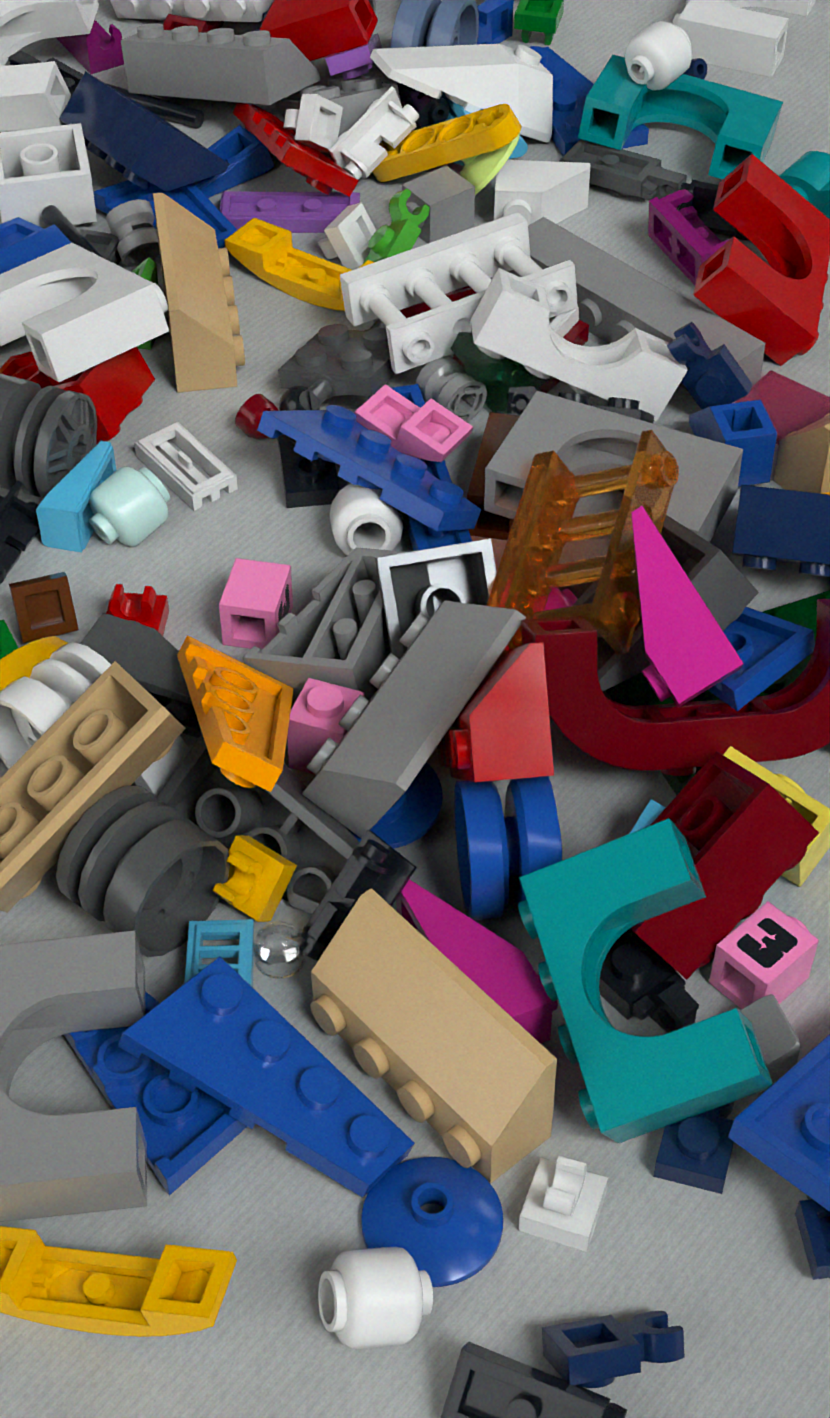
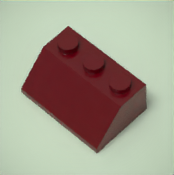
[630,751,819,980]

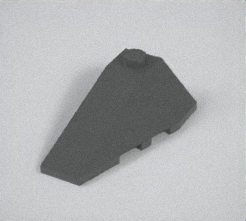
[157,734,359,914]

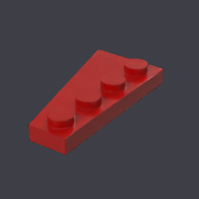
[232,103,359,197]

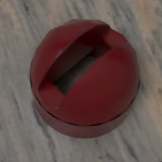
[235,394,279,440]

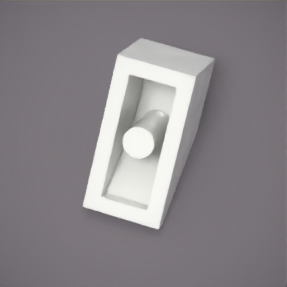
[494,160,590,226]

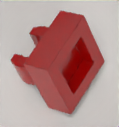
[106,584,169,636]

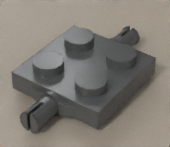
[278,319,395,410]

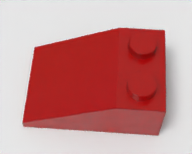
[0,346,155,444]

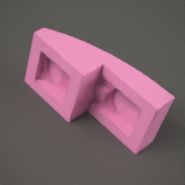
[354,384,473,462]

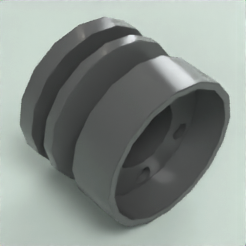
[0,374,98,498]
[56,786,231,957]

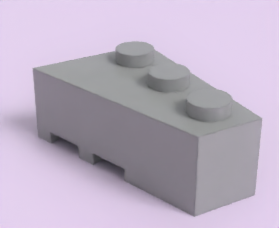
[242,547,405,709]

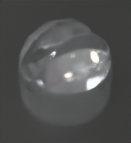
[253,920,306,979]

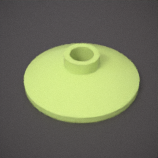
[459,133,520,195]

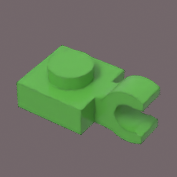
[363,188,430,264]

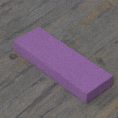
[220,191,360,233]

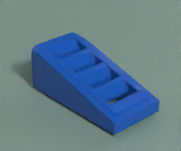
[196,125,274,198]

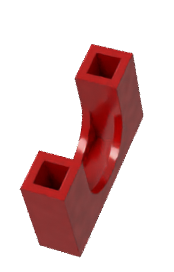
[259,0,378,61]
[693,154,830,366]

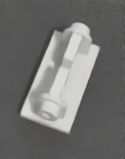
[329,86,419,180]

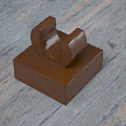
[9,572,79,643]

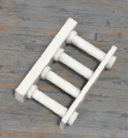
[340,212,578,374]

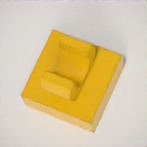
[213,835,297,922]

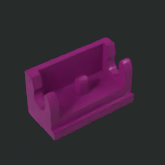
[56,19,124,75]
[648,189,730,286]

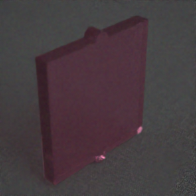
[735,370,830,445]

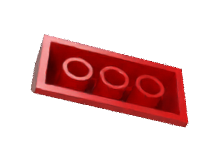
[437,642,554,782]

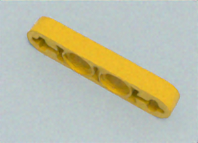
[372,104,522,182]

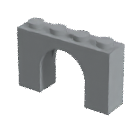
[484,391,743,543]
[0,930,147,1222]

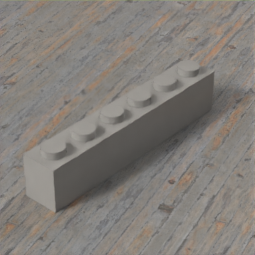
[508,217,765,391]

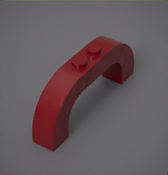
[521,599,830,776]

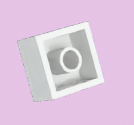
[0,123,97,228]

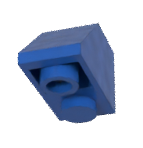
[689,399,777,487]

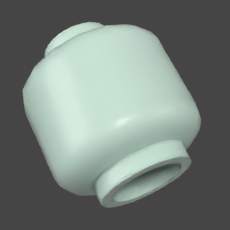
[89,466,170,547]

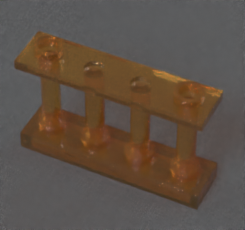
[486,430,679,655]

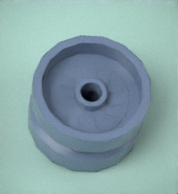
[390,0,479,83]

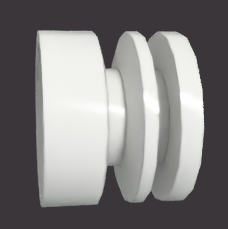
[0,642,111,769]

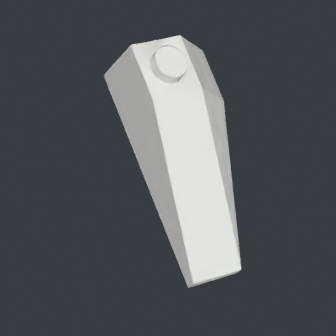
[370,44,553,143]

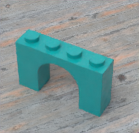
[578,54,783,179]
[518,818,773,1143]

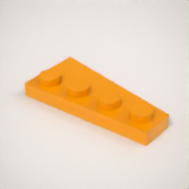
[177,635,294,792]

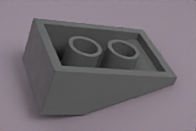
[562,511,759,691]

